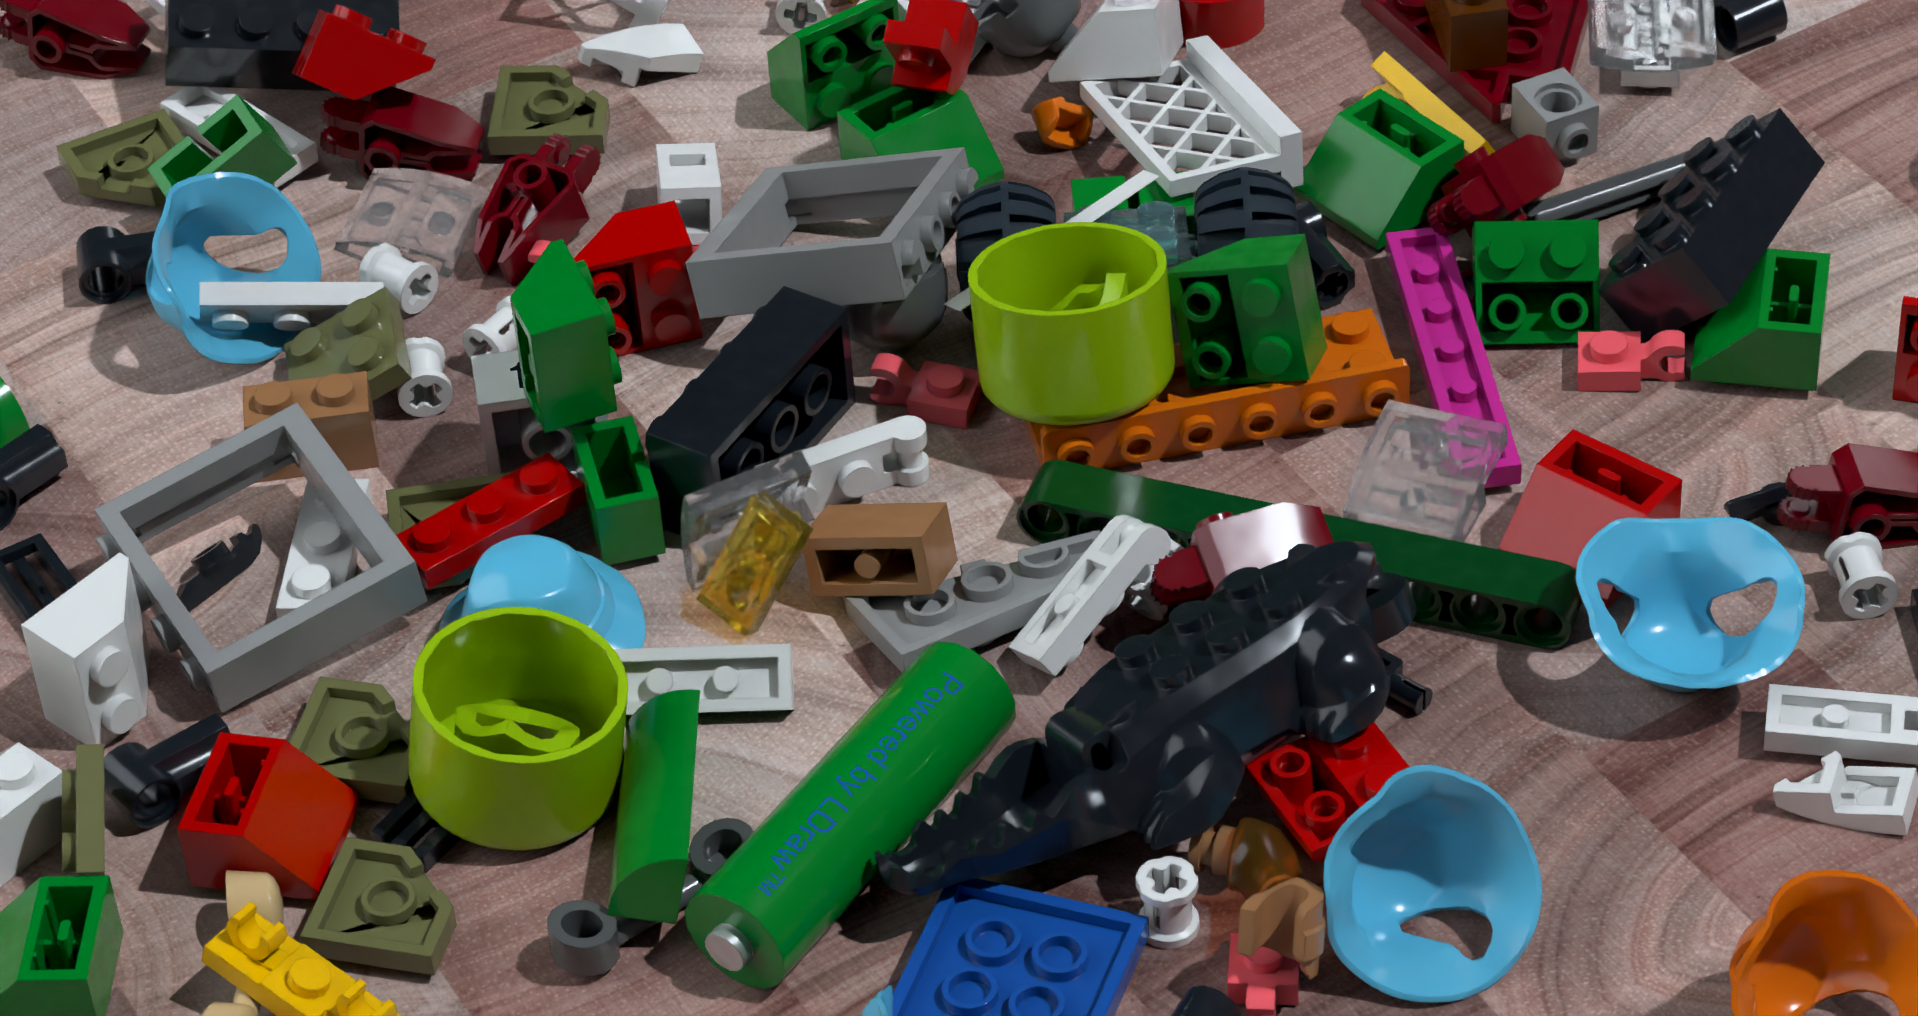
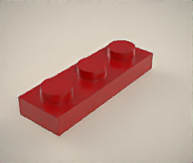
[396,452,587,590]

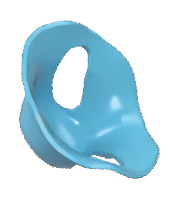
[146,172,321,364]
[1576,517,1805,693]
[438,534,646,649]
[1324,765,1542,1003]

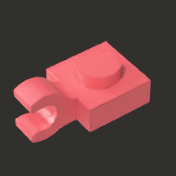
[1578,330,1685,391]
[870,353,983,429]
[1227,933,1300,1016]

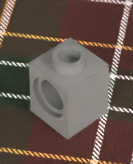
[1511,67,1599,164]

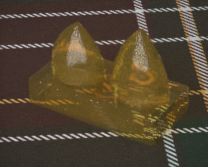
[696,491,814,637]

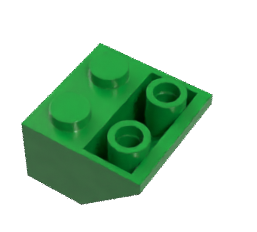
[767,0,899,131]
[837,86,1005,190]
[1294,88,1464,250]
[1472,220,1600,345]
[1168,234,1327,388]
[510,239,622,433]
[1690,248,1831,391]
[0,876,124,1016]

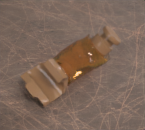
[1188,816,1326,980]

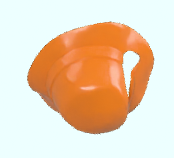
[1729,870,1918,1016]

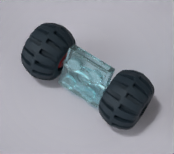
[955,167,1299,323]

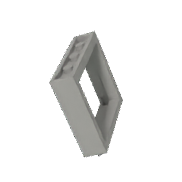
[685,147,979,319]
[94,403,427,713]

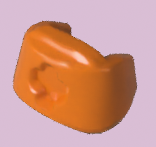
[1031,96,1093,150]

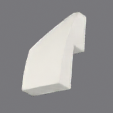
[578,23,704,87]
[1773,751,1918,835]

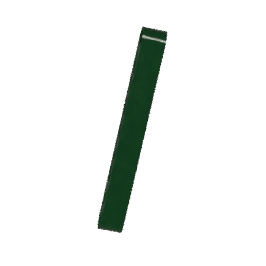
[1016,460,1583,649]

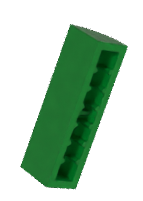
[607,689,700,924]

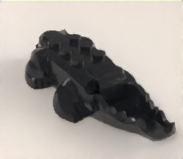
[875,541,1417,896]

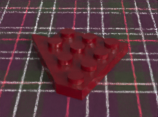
[1361,0,1595,123]

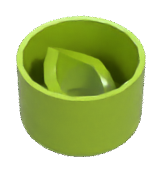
[968,222,1175,426]
[408,607,628,851]

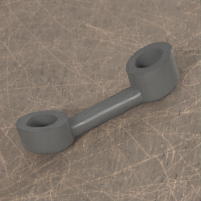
[547,818,753,977]

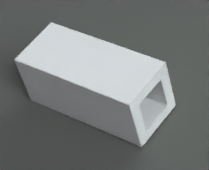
[656,143,722,245]

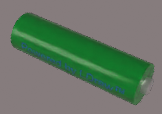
[685,642,1016,989]

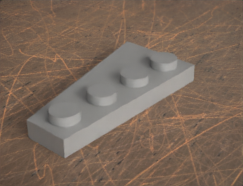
[843,530,1101,672]

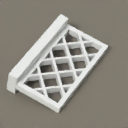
[1079,35,1303,197]

